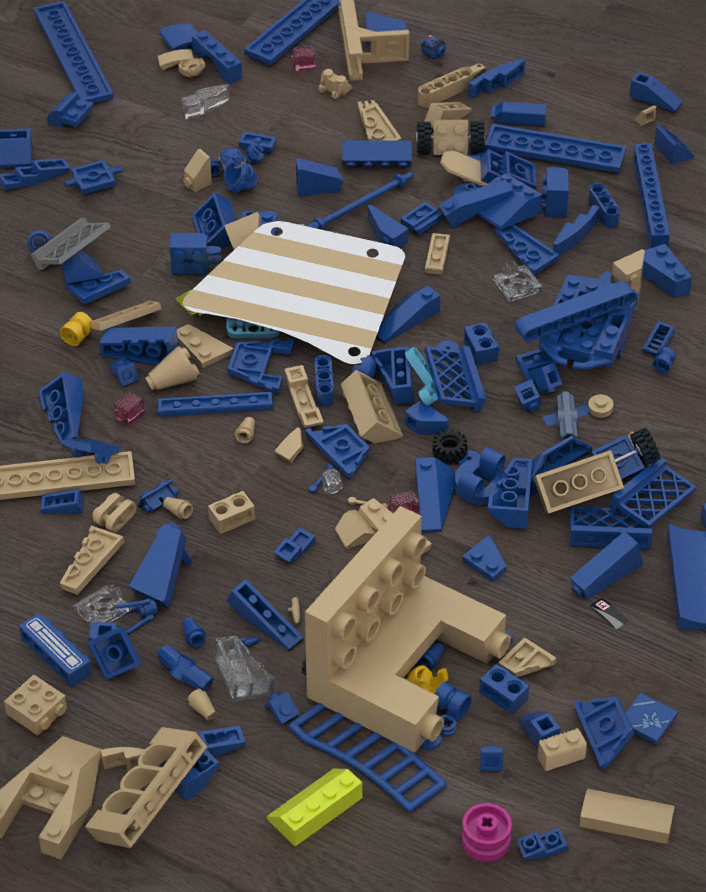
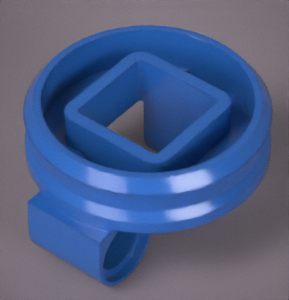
[455,447,506,505]

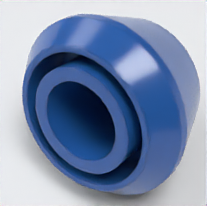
[27,230,51,252]

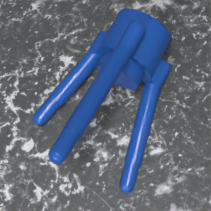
[104,598,157,634]

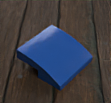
[159,23,198,51]

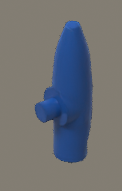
[229,637,260,651]

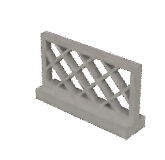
[31,218,111,270]

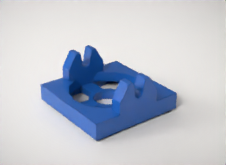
[64,438,120,464]

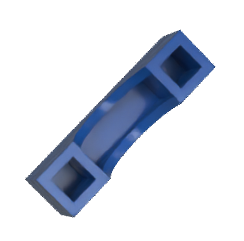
[192,30,242,84]

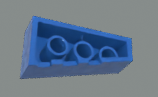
[99,327,178,366]

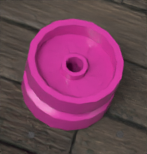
[462,803,512,862]

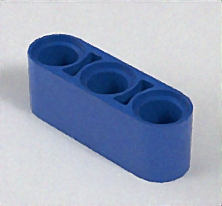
[589,183,620,228]
[314,355,334,407]

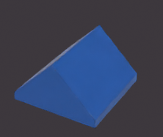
[654,124,695,165]
[61,250,102,284]
[88,626,142,680]

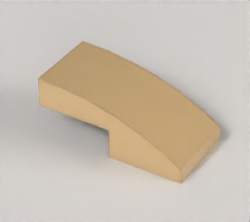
[158,49,194,70]
[101,747,145,771]

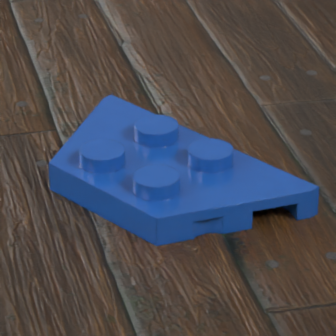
[305,424,370,479]
[573,697,635,770]

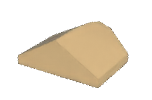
[335,510,377,549]

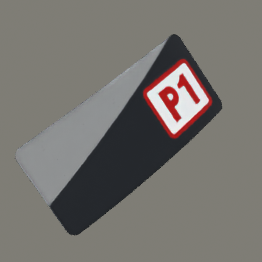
[590,598,628,629]

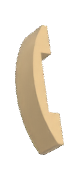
[284,365,323,428]

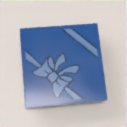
[625,693,678,745]

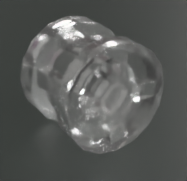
[321,469,343,494]

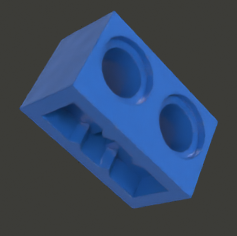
[464,322,500,365]
[479,664,529,714]

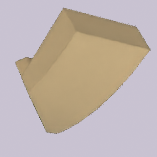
[275,428,304,463]

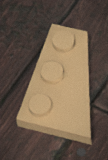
[362,103,402,141]
[177,324,234,369]

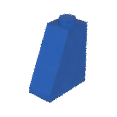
[366,12,409,45]
[295,158,343,197]

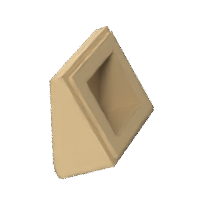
[635,105,656,126]

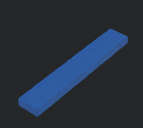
[158,392,273,417]

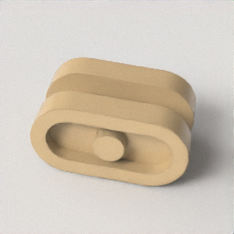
[92,493,137,533]

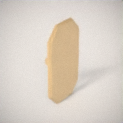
[440,151,488,187]

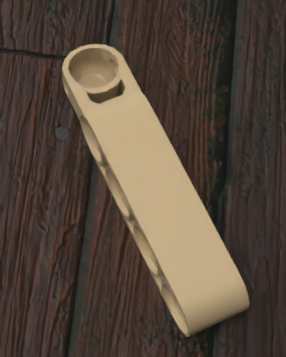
[418,64,487,108]

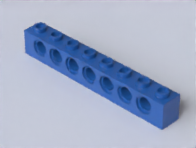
[633,143,670,249]

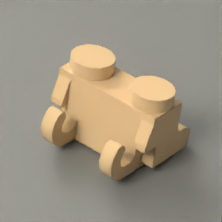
[319,69,352,99]

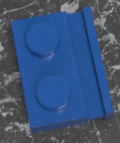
[401,202,444,235]

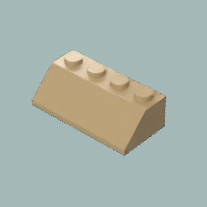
[341,370,403,444]

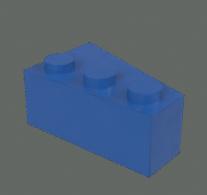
[371,346,414,405]

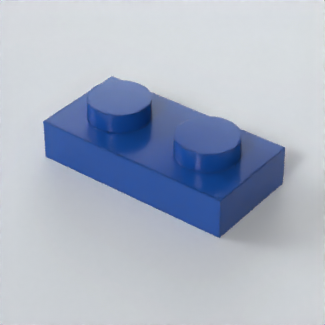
[239,132,277,153]

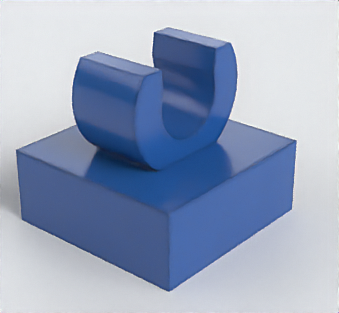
[480,745,503,771]

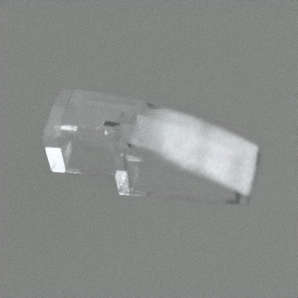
[181,84,229,119]

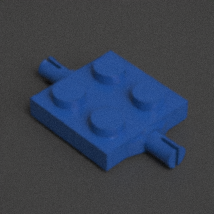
[64,160,122,195]

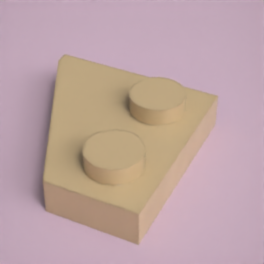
[498,637,556,678]

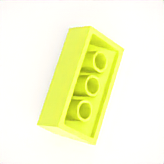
[266,769,362,847]

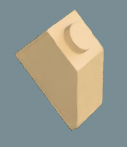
[184,149,212,192]

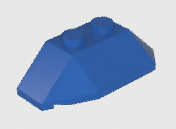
[530,436,593,496]

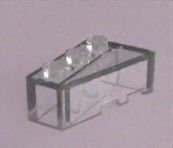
[213,635,276,702]

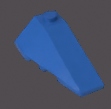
[376,286,440,344]
[488,458,533,529]

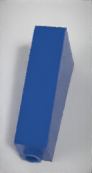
[129,523,186,609]
[570,531,643,600]

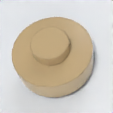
[588,395,613,418]

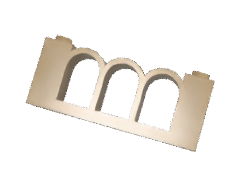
[85,727,207,848]

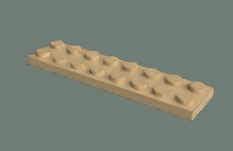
[0,451,135,500]

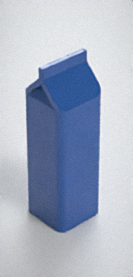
[491,102,546,126]

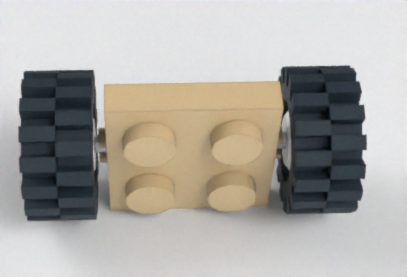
[416,120,485,155]

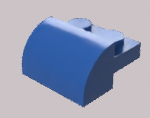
[47,92,94,128]

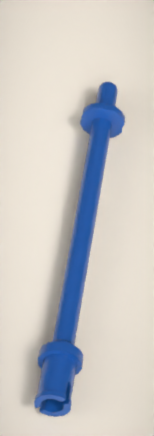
[306,172,414,230]

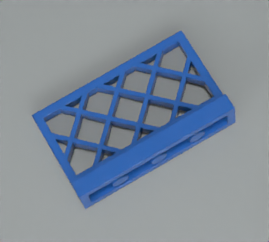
[424,346,486,412]
[609,457,697,528]
[570,506,652,549]

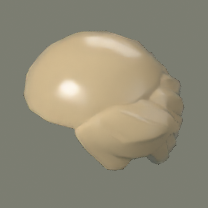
[179,58,205,77]

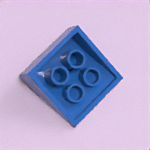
[477,174,542,230]

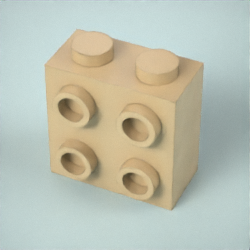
[4,675,67,736]

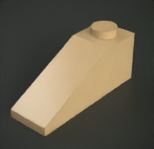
[424,102,472,129]

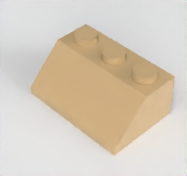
[611,249,645,309]

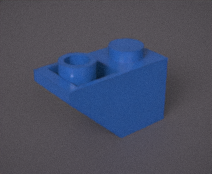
[405,400,449,435]
[518,711,560,748]
[175,749,219,801]

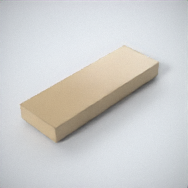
[425,233,450,275]

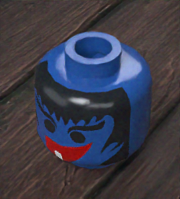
[421,35,446,59]

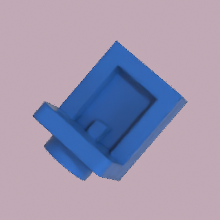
[109,358,139,386]
[264,691,300,725]

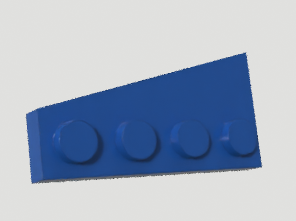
[495,224,559,276]

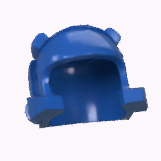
[223,158,259,194]

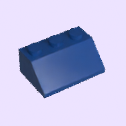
[192,192,236,248]

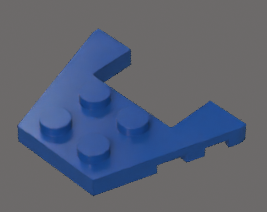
[227,338,295,394]

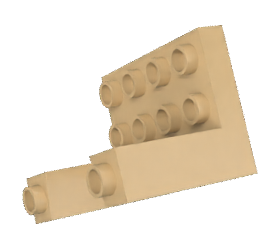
[305,506,511,752]

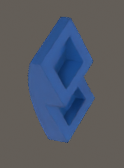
[273,527,316,564]

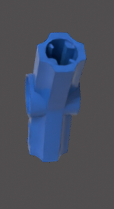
[157,644,214,692]

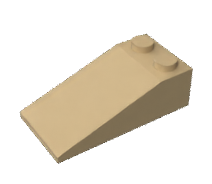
[533,450,624,514]

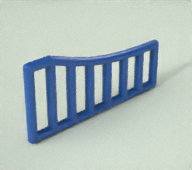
[288,703,447,812]

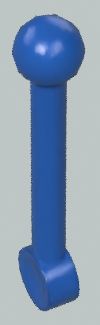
[309,464,334,493]

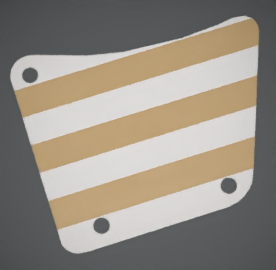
[183,221,405,364]

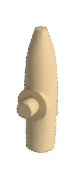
[288,597,300,625]

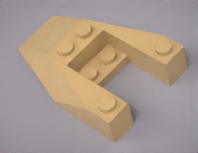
[0,736,101,860]

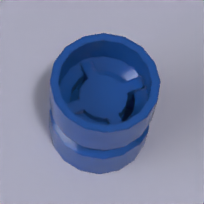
[435,682,472,720]

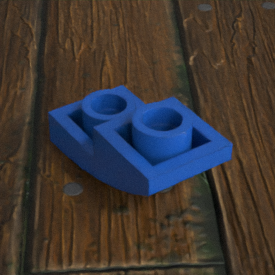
[516,828,569,860]

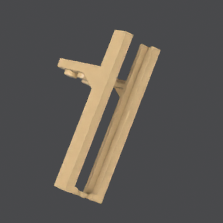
[339,0,409,81]

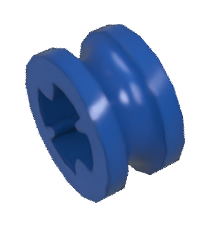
[440,715,456,737]

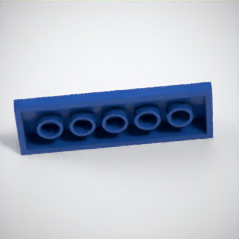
[667,524,706,630]

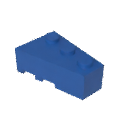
[642,244,692,298]

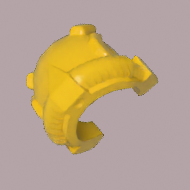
[403,665,448,694]

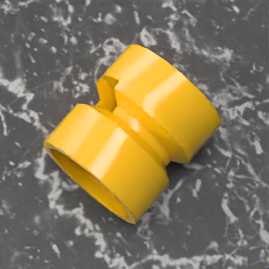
[60,312,94,346]

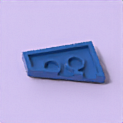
[65,270,131,305]

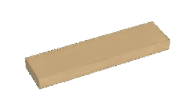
[90,301,162,331]

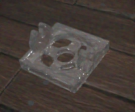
[493,261,542,302]
[73,584,131,624]

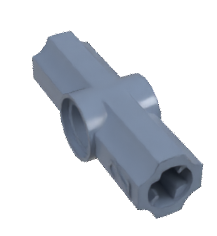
[557,392,578,441]

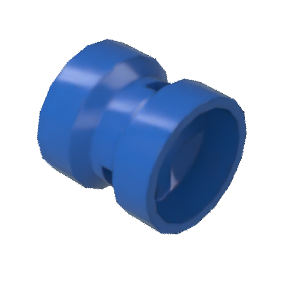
[652,347,676,373]

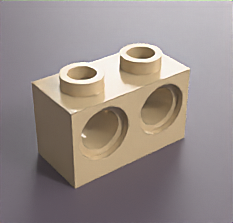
[208,491,255,534]

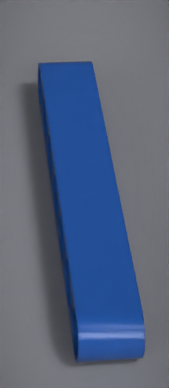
[515,281,637,342]

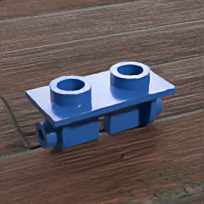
[137,479,179,513]

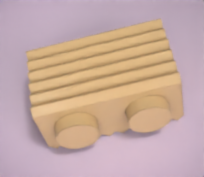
[538,728,587,771]

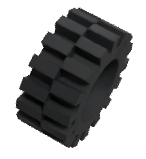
[432,429,467,465]

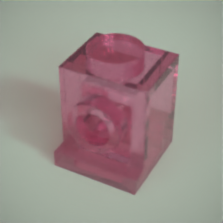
[388,490,420,515]

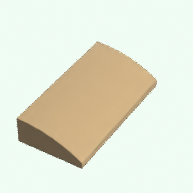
[579,789,675,844]

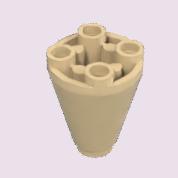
[145,346,200,391]

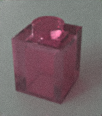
[290,46,315,71]
[114,391,145,425]

